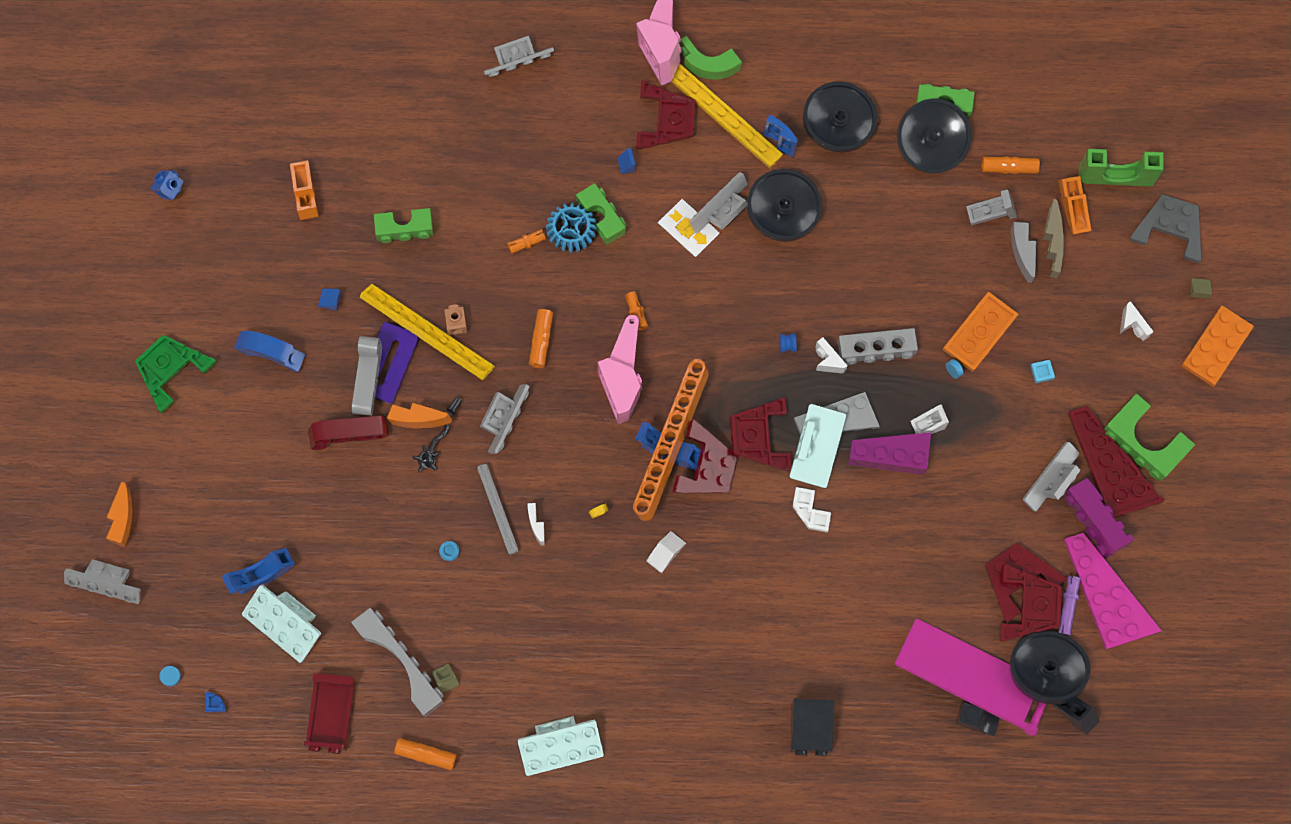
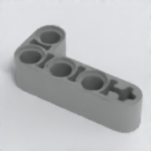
[352,336,382,416]

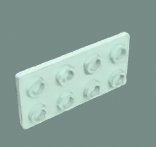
[789,404,846,488]
[242,585,321,663]
[518,716,604,776]

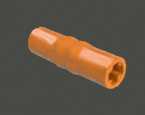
[981,156,1040,174]
[529,309,553,368]
[394,738,457,771]

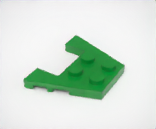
[135,335,217,414]

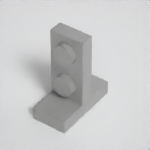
[966,190,1017,225]

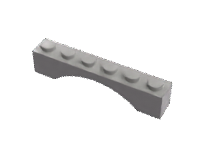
[351,608,443,718]

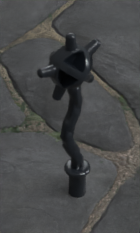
[412,397,462,472]

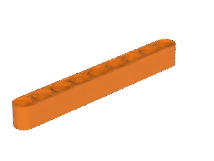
[633,359,709,521]

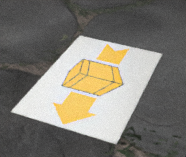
[658,199,719,257]

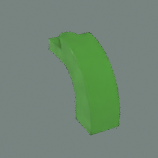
[680,36,742,80]

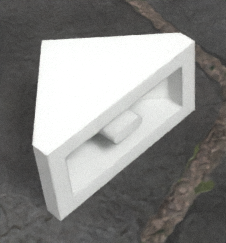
[911,405,949,434]
[646,531,686,573]

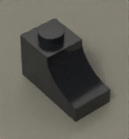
[1053,697,1100,735]
[955,702,999,736]

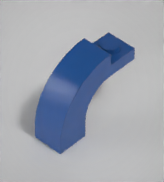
[234,331,305,372]
[635,422,701,470]
[222,548,295,594]

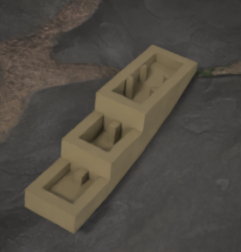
[1043,199,1064,279]

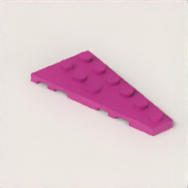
[1064,533,1162,650]

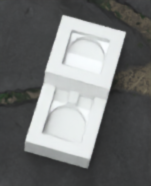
[528,503,544,545]

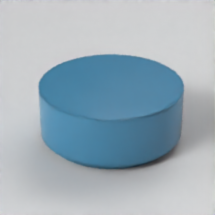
[946,359,963,379]
[439,541,459,562]
[160,666,181,687]

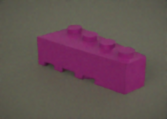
[848,432,931,475]
[1064,478,1135,559]

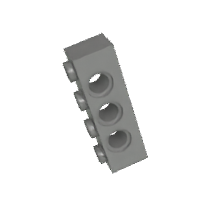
[837,328,918,365]

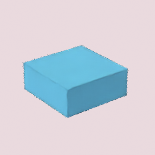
[1030,360,1055,384]

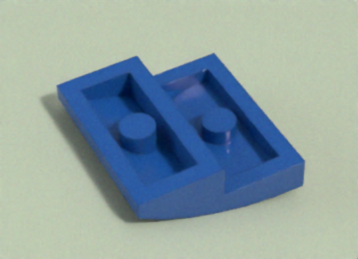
[764,115,798,157]

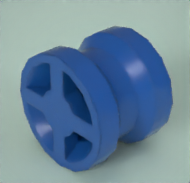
[779,333,797,353]

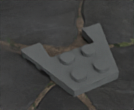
[1129,194,1201,264]

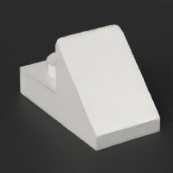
[1120,302,1153,341]
[815,337,847,373]

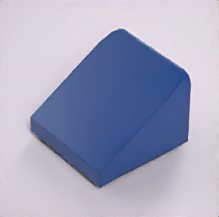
[617,148,635,174]
[318,289,341,311]

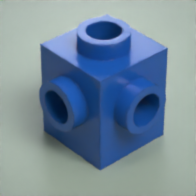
[150,170,184,200]

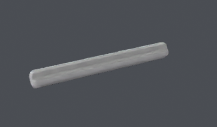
[478,464,518,555]

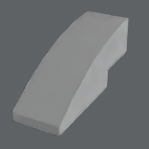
[1010,222,1036,283]

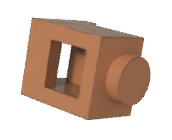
[444,304,467,335]

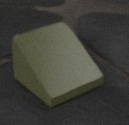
[1190,278,1212,299]
[432,663,459,693]

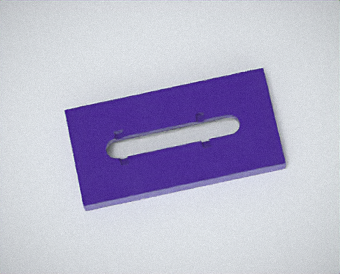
[375,322,419,405]

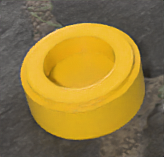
[589,503,609,518]

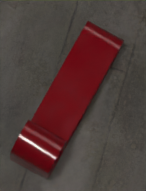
[308,416,388,450]

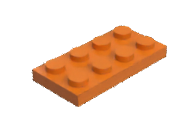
[943,292,1019,372]
[1181,306,1254,387]

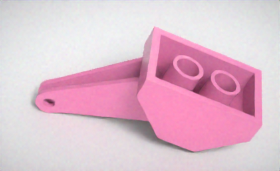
[636,0,682,85]
[598,315,642,424]

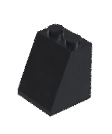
[790,699,834,756]

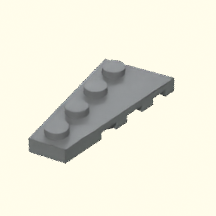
[794,392,880,436]

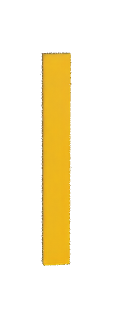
[671,63,783,168]
[360,284,495,380]

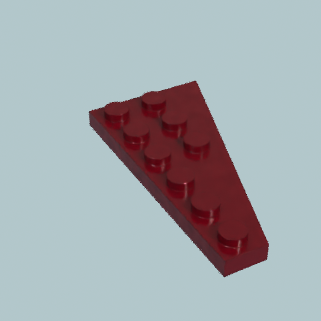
[1068,406,1165,518]

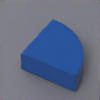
[205,692,226,713]

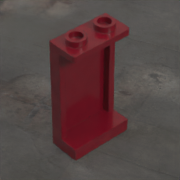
[304,673,355,754]

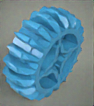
[546,203,597,253]

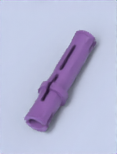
[1058,576,1081,636]

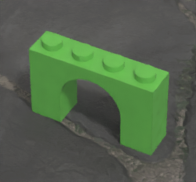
[1079,149,1164,187]
[1104,393,1195,481]

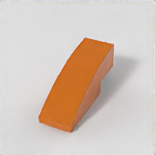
[290,160,319,220]
[1058,176,1091,234]
[387,403,452,428]
[106,482,132,547]

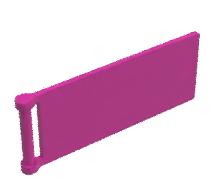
[895,619,1046,736]

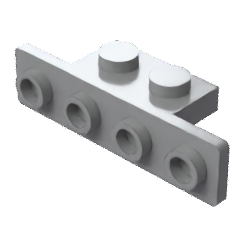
[483,36,554,77]
[689,172,748,234]
[480,384,530,454]
[1023,441,1080,511]
[64,559,141,604]

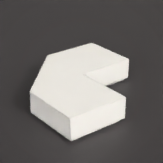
[792,487,831,532]

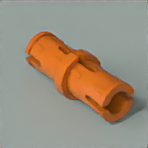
[507,229,546,254]
[625,291,648,331]

